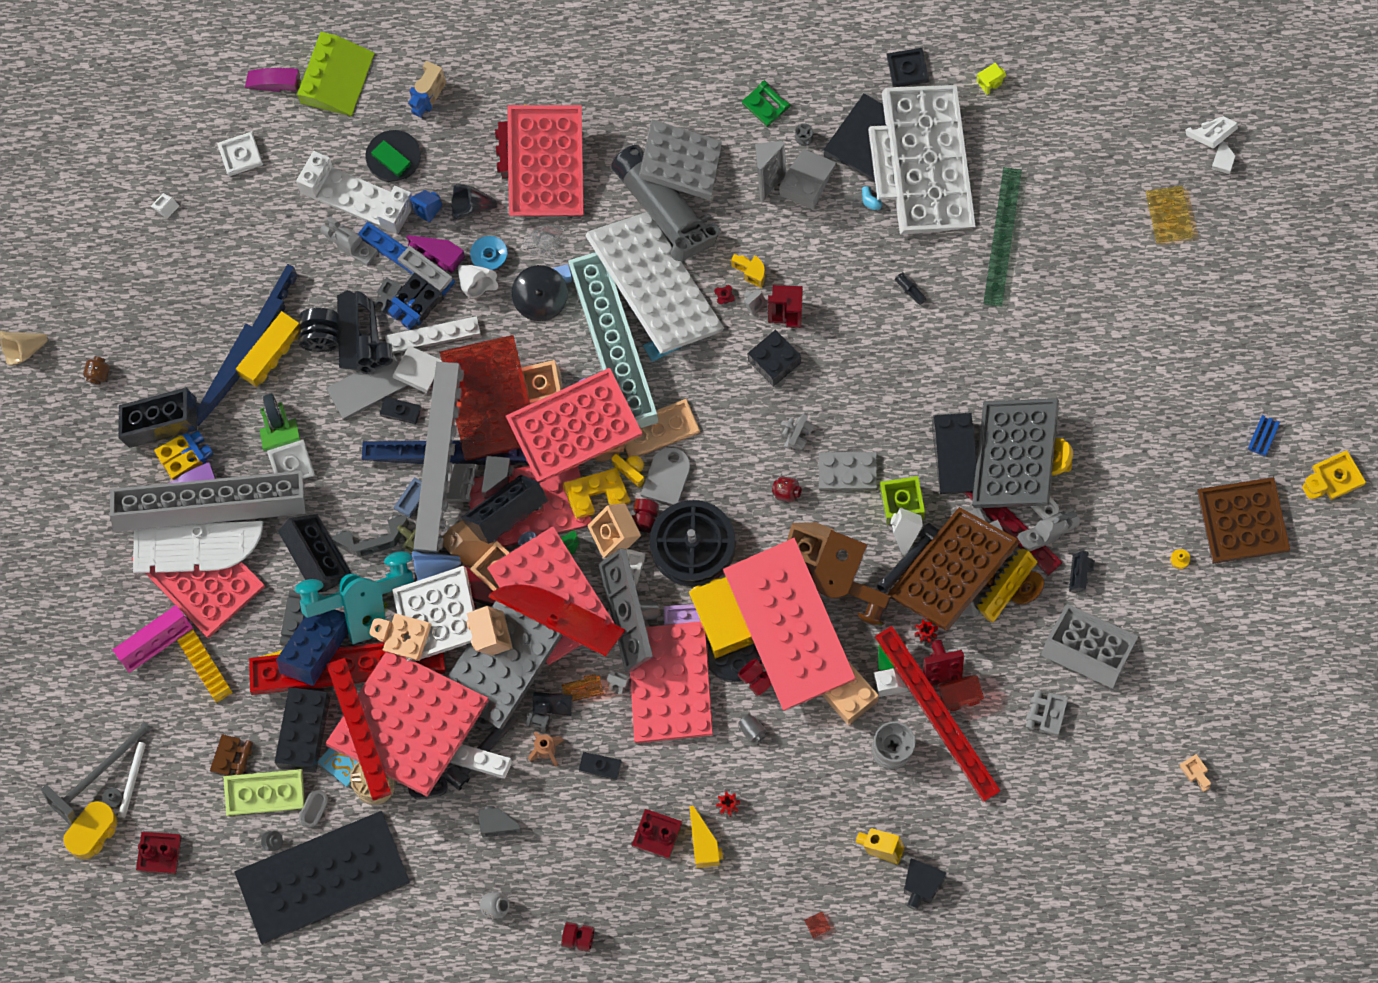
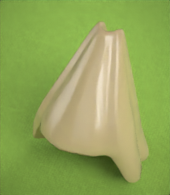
[0,331,48,365]

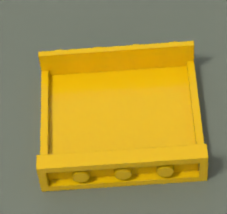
[689,577,754,659]

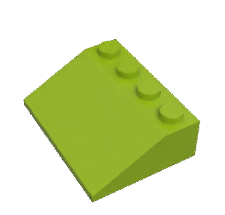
[297,31,375,116]

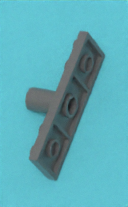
[599,549,660,672]

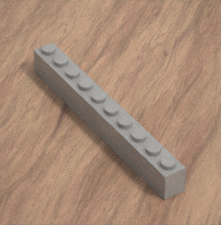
[413,361,464,554]

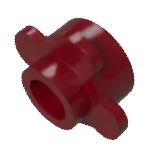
[714,285,735,305]

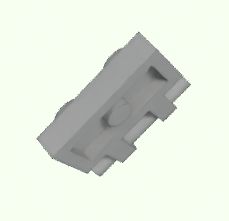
[1026,690,1068,736]

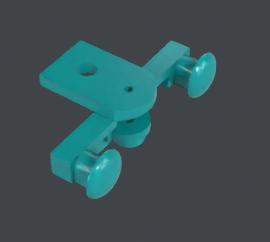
[294,551,414,644]

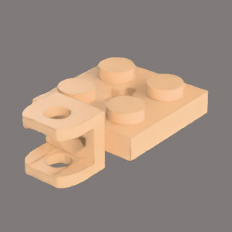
[369,613,432,661]

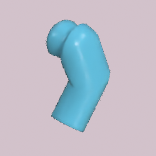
[862,186,883,210]

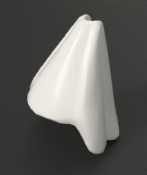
[458,265,498,298]

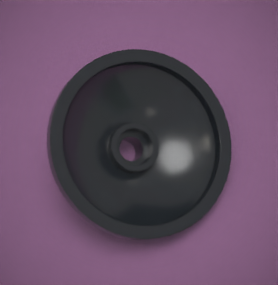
[511,265,568,321]

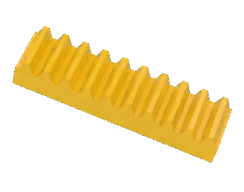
[977,549,1037,623]
[177,629,233,703]

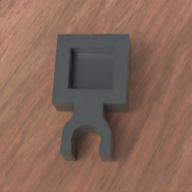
[374,277,403,312]

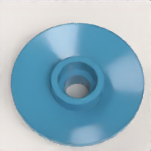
[470,236,507,270]

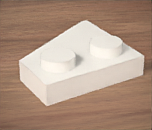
[1186,116,1238,148]

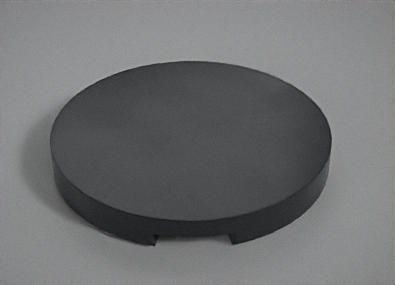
[365,130,421,182]
[707,640,762,682]

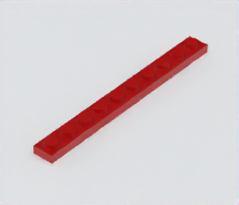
[875,626,1001,803]

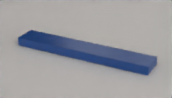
[358,222,455,296]

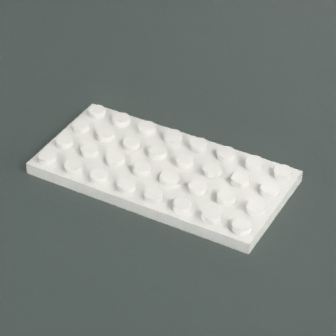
[586,212,724,354]

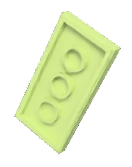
[223,769,305,816]

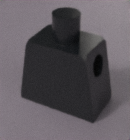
[904,858,947,910]

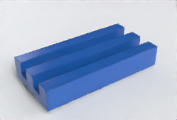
[1247,415,1280,457]

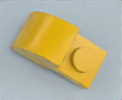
[731,254,765,288]

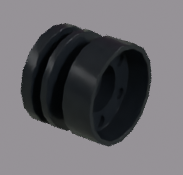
[299,308,339,352]

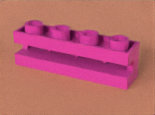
[112,605,193,673]

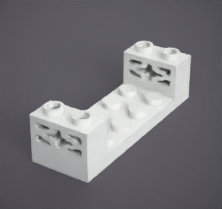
[296,151,413,235]

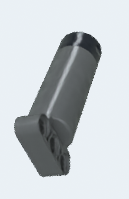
[611,144,720,261]

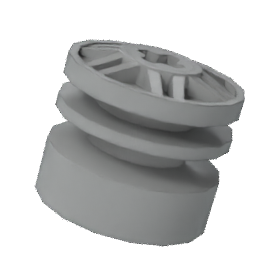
[871,722,915,770]

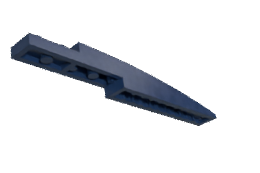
[197,264,297,426]
[361,440,528,466]

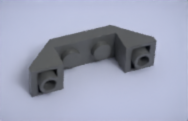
[332,515,409,557]

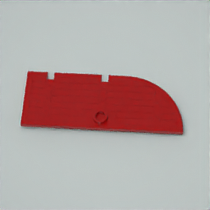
[489,584,625,656]

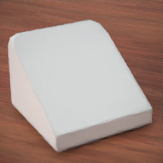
[151,193,179,219]

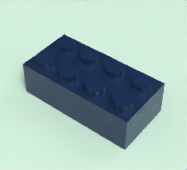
[276,609,348,686]

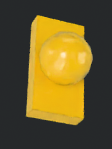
[611,454,645,488]

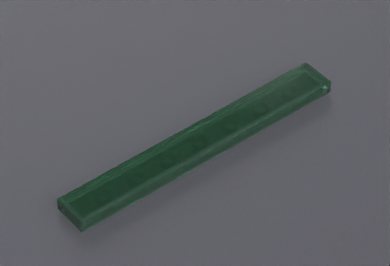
[983,167,1022,307]

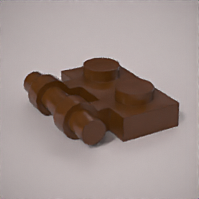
[210,734,253,776]

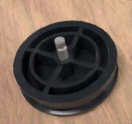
[650,500,736,586]

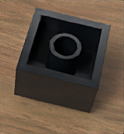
[747,329,801,387]

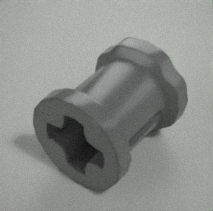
[526,710,551,733]

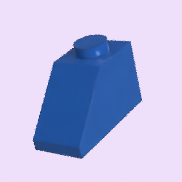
[410,190,442,223]

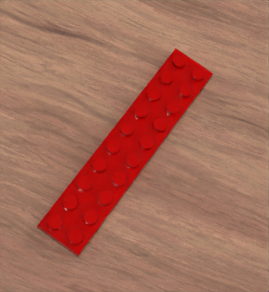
[249,643,445,695]

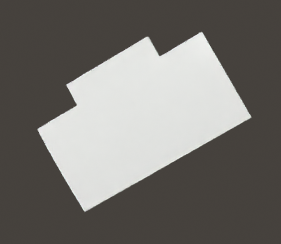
[868,85,976,235]

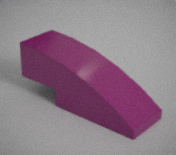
[245,68,300,92]

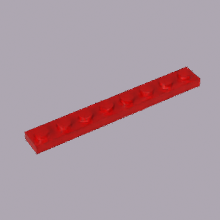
[326,658,392,801]

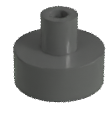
[102,788,123,808]

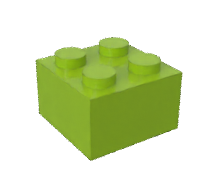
[880,476,925,526]

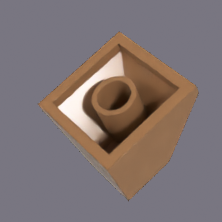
[441,520,498,568]
[787,522,834,566]

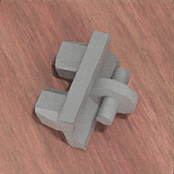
[780,414,814,451]

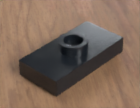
[379,397,422,424]
[579,752,622,780]

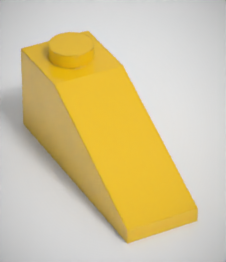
[689,805,723,868]

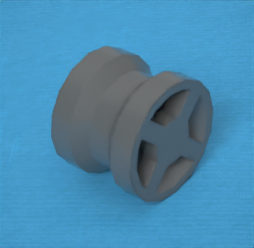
[795,123,813,146]

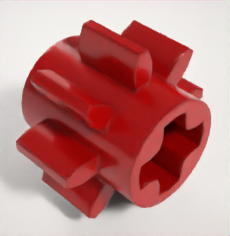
[914,619,938,644]
[716,791,741,817]

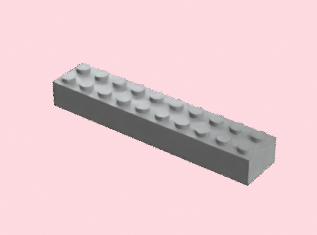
[110,471,306,532]

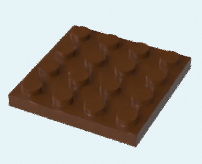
[1197,477,1290,564]

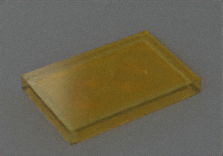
[1145,185,1193,243]

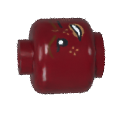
[772,476,802,503]

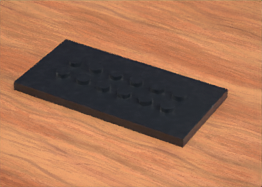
[234,810,410,945]

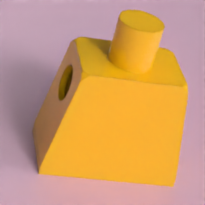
[856,828,905,865]

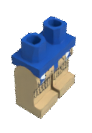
[408,61,447,118]

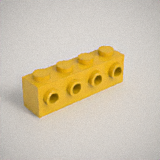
[236,311,302,388]

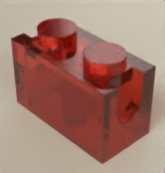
[937,674,984,712]

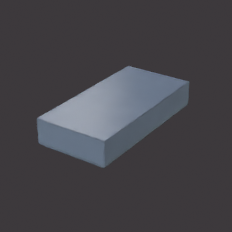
[394,477,422,518]

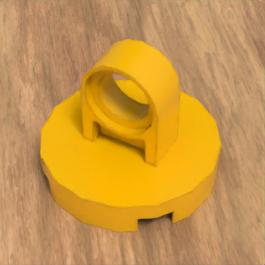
[1052,438,1073,476]

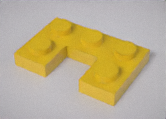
[563,468,630,519]

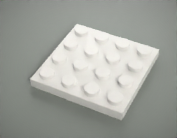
[393,566,475,661]

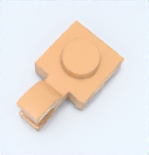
[1179,754,1211,792]

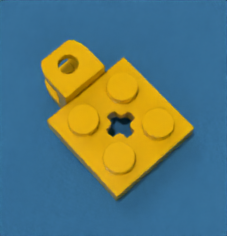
[1302,450,1366,500]

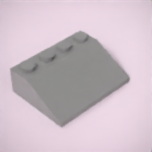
[1041,604,1138,688]

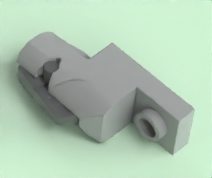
[1017,508,1080,552]

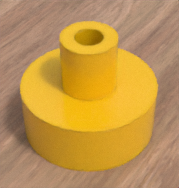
[1170,549,1190,569]

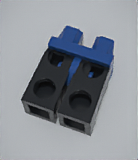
[388,272,444,330]

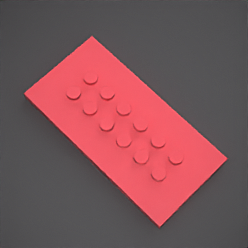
[723,538,856,711]

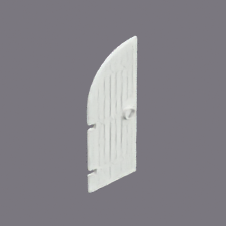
[133,521,263,573]

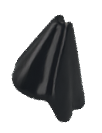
[451,184,498,220]

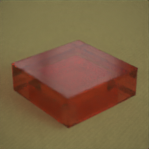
[804,912,831,939]

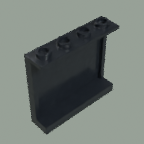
[823,93,886,182]

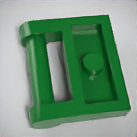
[742,80,791,127]

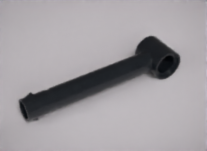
[877,523,940,593]
[444,715,518,791]

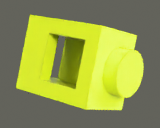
[977,63,1006,95]

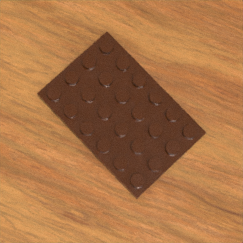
[888,507,1019,631]

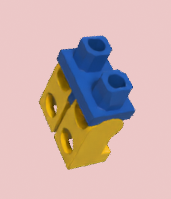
[154,430,214,481]

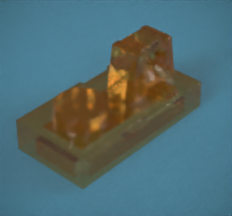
[561,673,604,701]

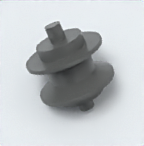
[261,831,283,851]

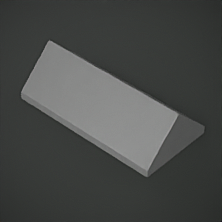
[755,141,786,201]

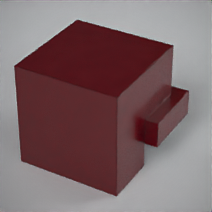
[768,285,803,328]

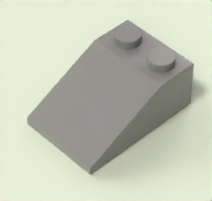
[779,149,837,210]

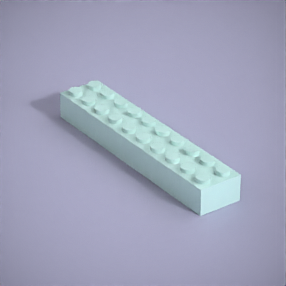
[568,252,659,428]

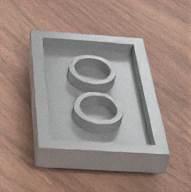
[819,452,876,490]

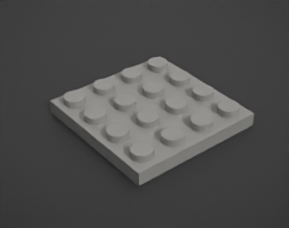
[639,119,722,200]

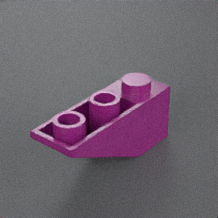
[406,235,465,274]

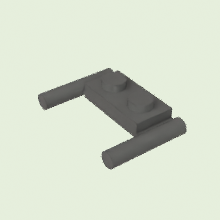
[280,590,328,646]

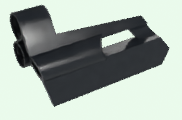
[337,290,393,374]

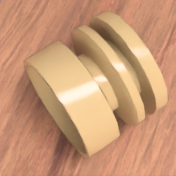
[350,762,395,805]

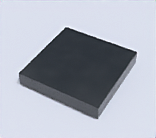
[886,48,929,87]

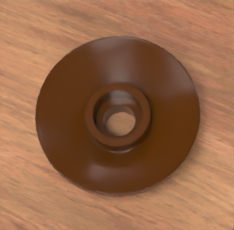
[1011,571,1045,605]

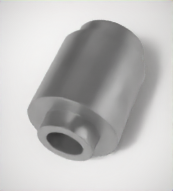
[738,714,767,743]

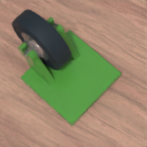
[260,393,300,452]

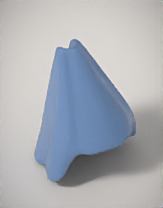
[412,551,461,581]

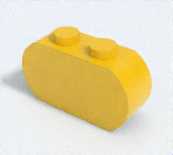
[63,801,117,859]

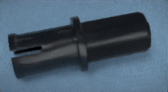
[895,272,926,305]

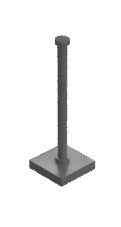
[41,722,152,826]

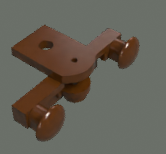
[805,530,891,626]

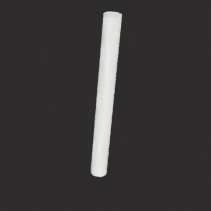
[118,742,146,819]

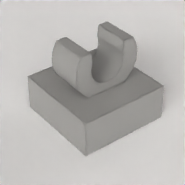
[743,289,767,316]
[607,670,631,694]

